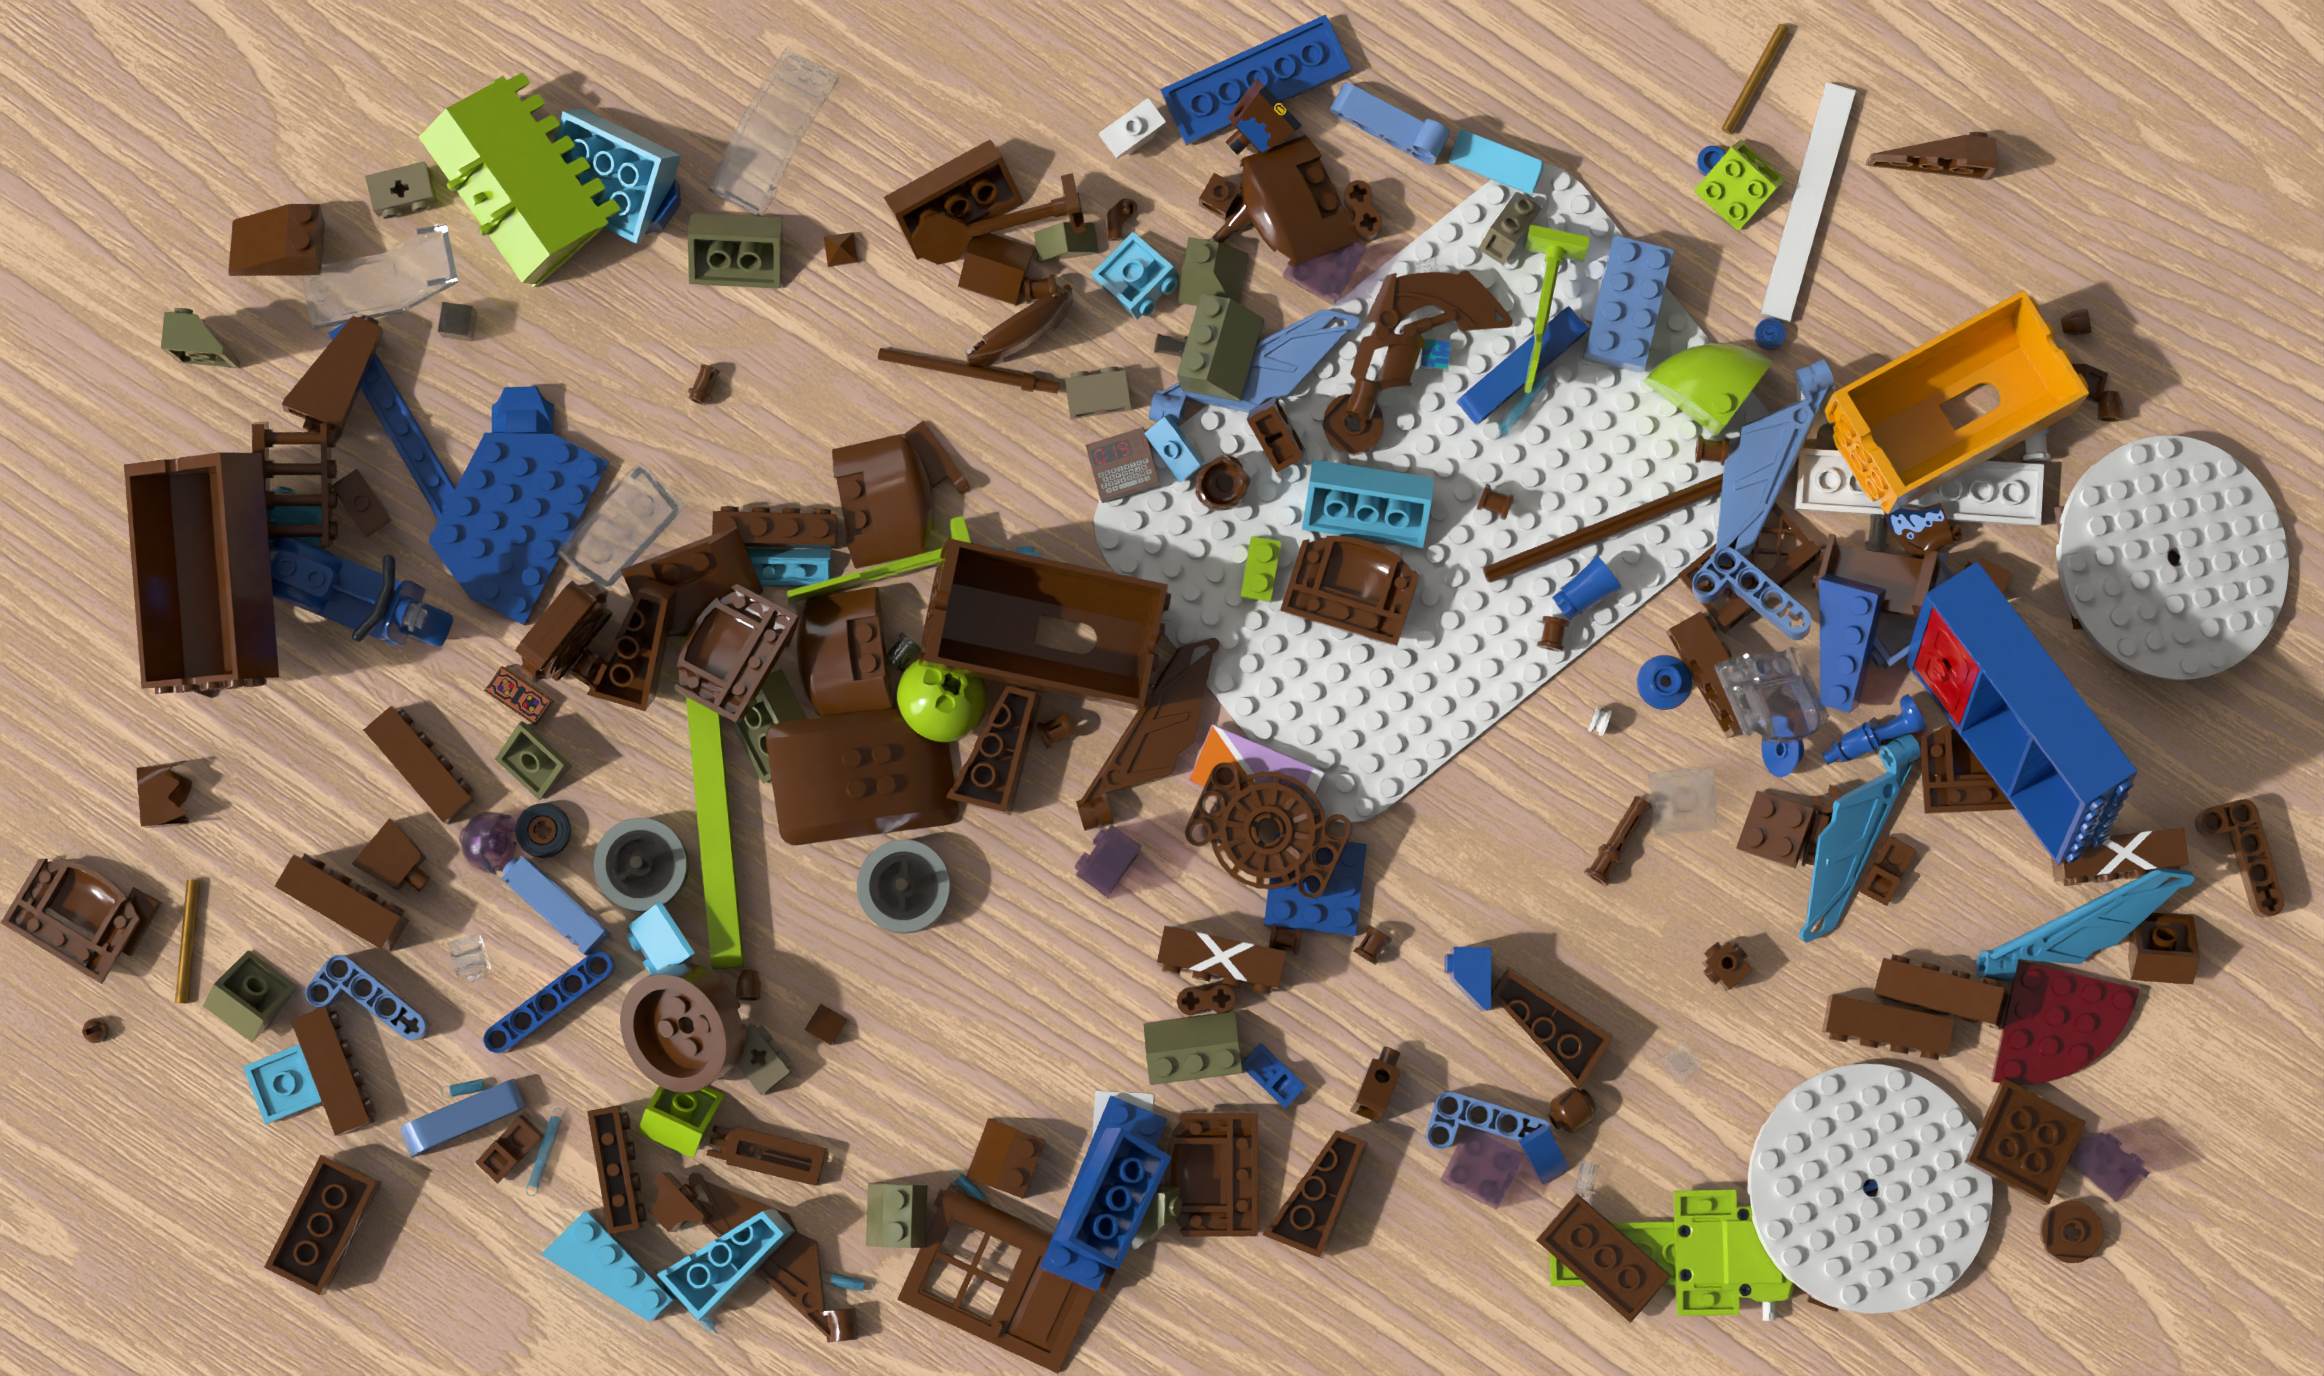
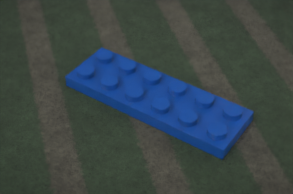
[1160,14,1351,146]
[1040,1096,1167,1292]

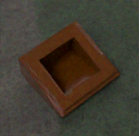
[2072,364,2108,402]
[805,1004,847,1046]

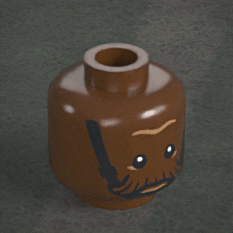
[1548,1087,1596,1133]

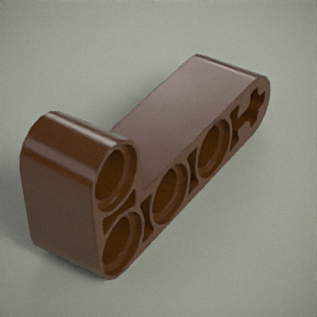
[2194,799,2284,918]

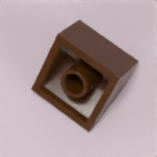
[2128,913,2200,985]
[966,1119,1046,1199]

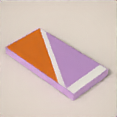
[1188,724,1326,806]

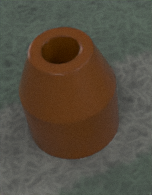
[2060,309,2092,336]
[2097,391,2123,422]
[736,970,761,1001]

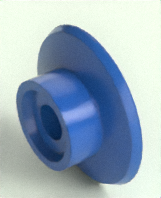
[1637,655,1692,710]
[1761,722,1804,777]

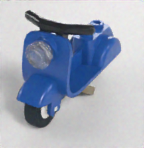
[269,537,453,647]

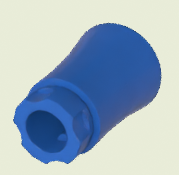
[1552,555,1623,620]

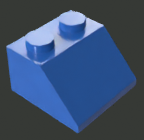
[1444,947,1491,1012]

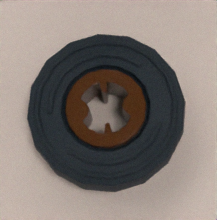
[515,803,572,858]

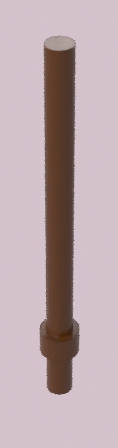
[878,348,1060,394]

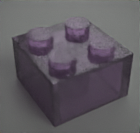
[1075,824,1142,900]

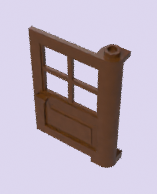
[897,1183,1116,1374]

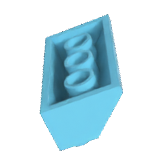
[1302,459,1434,548]

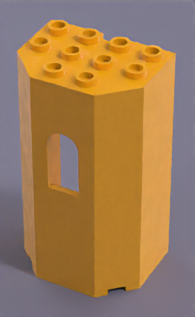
[1824,290,2089,514]

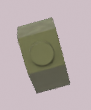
[1130,1184,1182,1250]

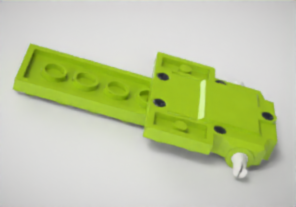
[1549,1190,1795,1321]

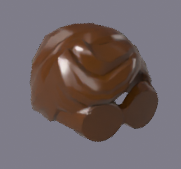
[1195,455,1251,511]

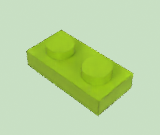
[1240,536,1281,603]

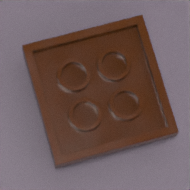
[1965,1079,2086,1205]

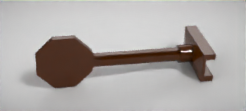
[911,173,1086,265]

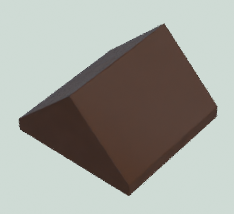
[958,233,1035,306]

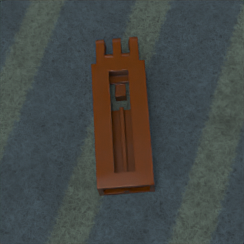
[706,1125,827,1186]

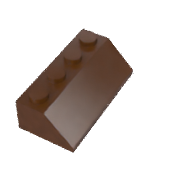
[884,139,1024,260]

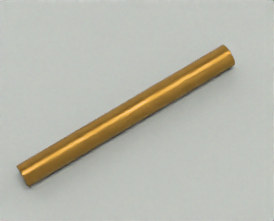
[1721,24,1789,135]
[175,880,199,1004]

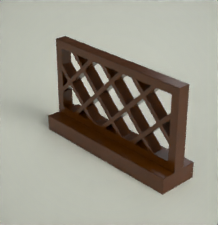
[1678,502,1820,634]

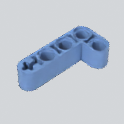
[1330,83,1450,165]
[1692,547,1811,640]
[305,955,430,1041]
[399,1079,526,1158]
[1425,1092,1553,1149]

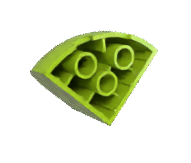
[1643,343,1773,436]

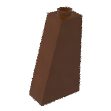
[282,315,383,433]

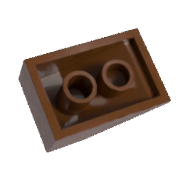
[228,204,325,276]

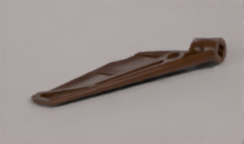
[1076,638,1220,831]
[689,1173,859,1343]

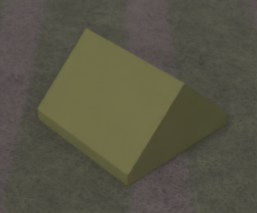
[495,721,572,800]

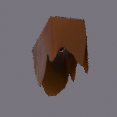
[136,761,192,828]

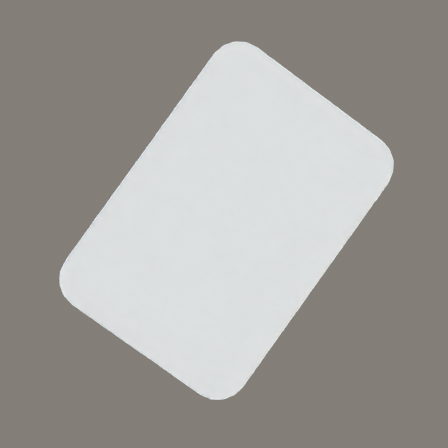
[1094,163,1770,824]

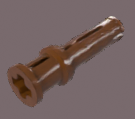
[1584,796,1652,886]

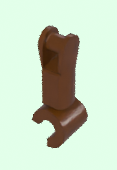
[1802,785,1841,867]

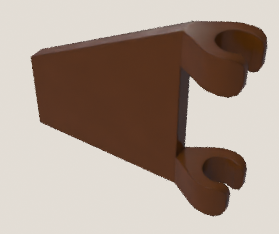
[904,421,970,494]

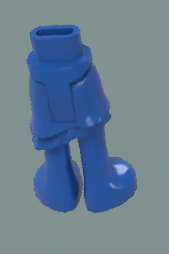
[1821,693,1927,765]

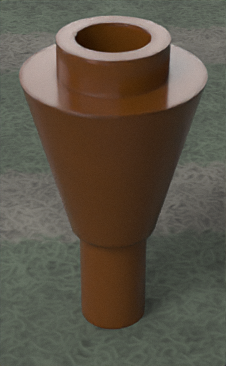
[1212,195,1252,243]

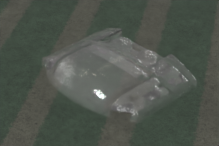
[1714,647,1830,743]

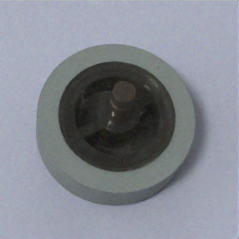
[593,818,689,912]
[857,840,951,934]

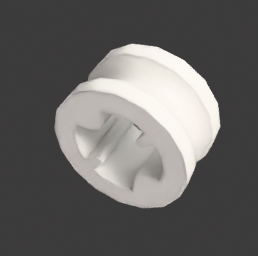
[1588,706,1612,737]

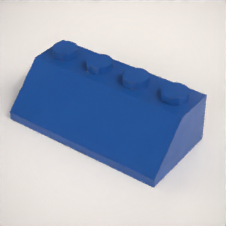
[1053,1128,1172,1269]

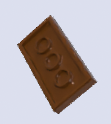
[1536,1193,1671,1323]

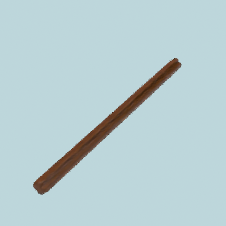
[1483,457,1799,583]

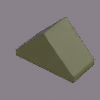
[1034,222,1099,263]

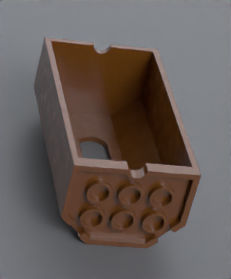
[124,452,279,694]
[919,538,1171,710]

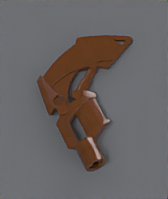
[1345,270,1513,420]

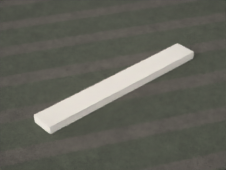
[1760,82,1856,323]

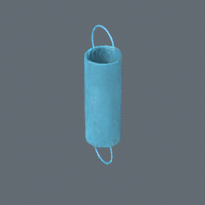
[441,1078,493,1098]
[949,1169,991,1205]
[822,1272,873,1293]

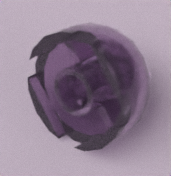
[459,812,517,875]

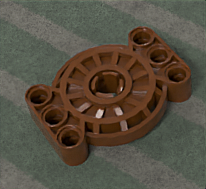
[515,581,612,683]
[1185,762,1353,899]

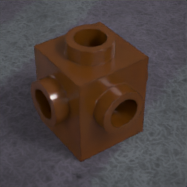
[1702,942,1753,991]

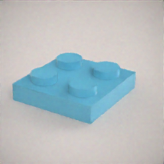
[243,1044,322,1124]

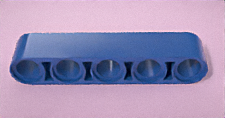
[1456,306,1589,425]
[483,952,615,1054]

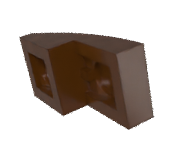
[1860,835,1916,906]
[475,1114,544,1184]

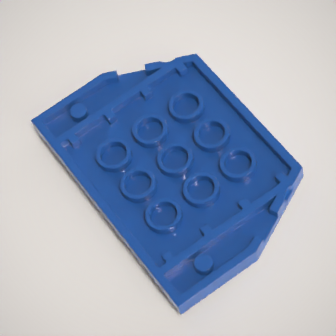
[428,433,609,625]

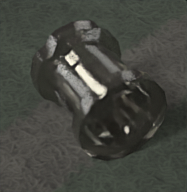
[886,632,922,673]

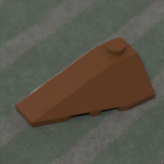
[1866,132,1997,180]

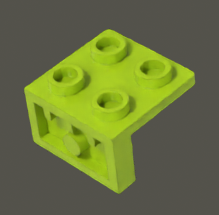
[1694,139,1786,230]

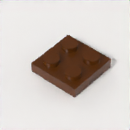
[1736,791,1816,869]

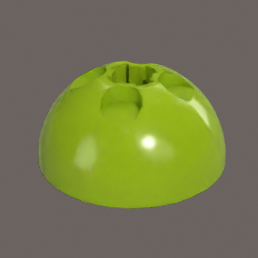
[897,659,987,742]

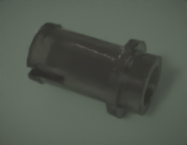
[1154,333,1188,359]
[1864,514,1889,553]

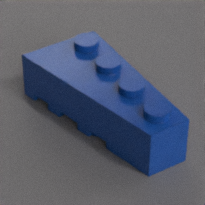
[1819,573,1886,713]

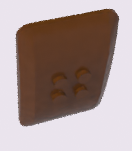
[766,707,959,846]

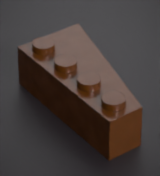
[1666,611,1766,738]

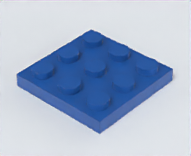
[1264,833,1367,936]

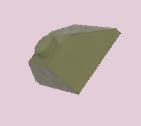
[1178,237,1248,306]

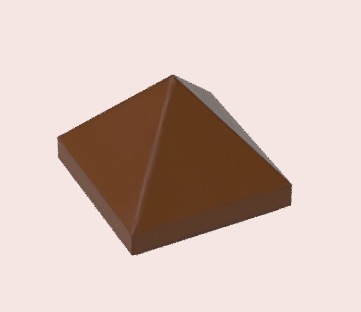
[824,232,858,267]

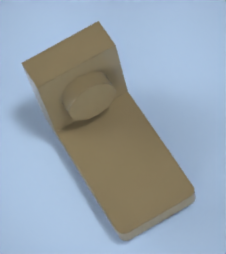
[1478,192,1541,265]

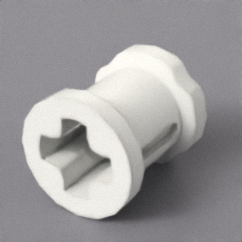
[2023,428,2051,462]

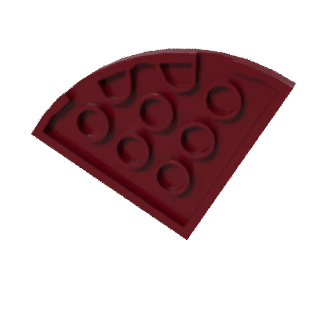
[1991,961,2140,1085]

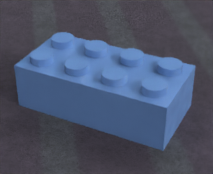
[1582,235,1674,373]

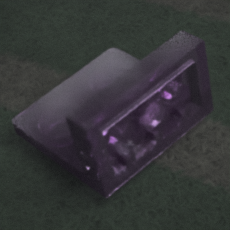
[1283,242,1366,307]
[1440,1127,1525,1210]
[2068,1132,2150,1202]

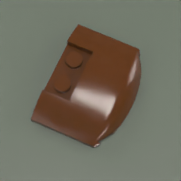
[1240,135,1358,267]
[965,284,1073,367]
[832,434,935,569]
[621,526,763,637]
[1280,536,1420,646]
[675,584,800,724]
[797,587,893,717]
[1920,724,2016,814]
[1,858,141,984]
[1165,1112,1258,1237]

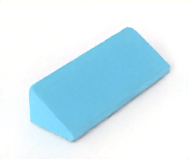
[1449,129,1545,195]
[746,548,831,586]

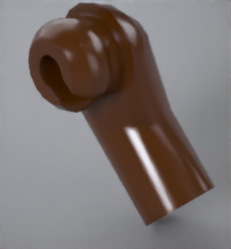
[1107,199,1137,241]

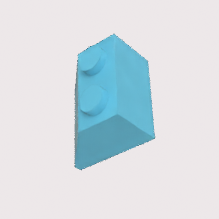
[626,901,695,974]

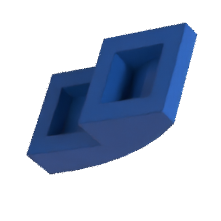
[1242,1043,1307,1109]
[1518,1124,1569,1185]

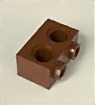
[1246,397,1306,472]

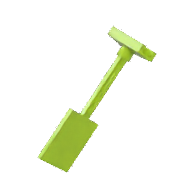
[786,516,971,605]

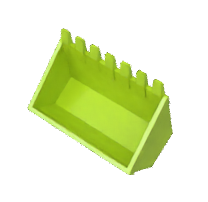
[419,72,620,287]

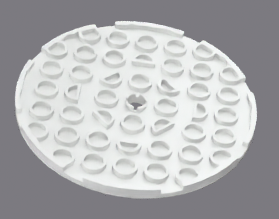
[2056,436,2289,681]
[1748,1064,1993,1314]

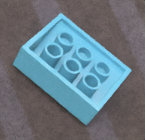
[554,108,681,244]

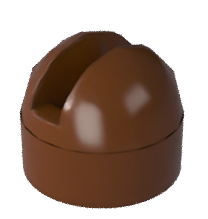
[82,1018,109,1043]

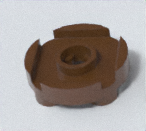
[1322,394,1384,456]
[2040,1201,2104,1263]

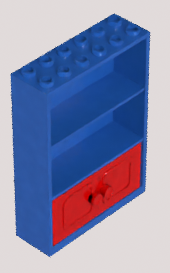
[1905,561,2138,866]

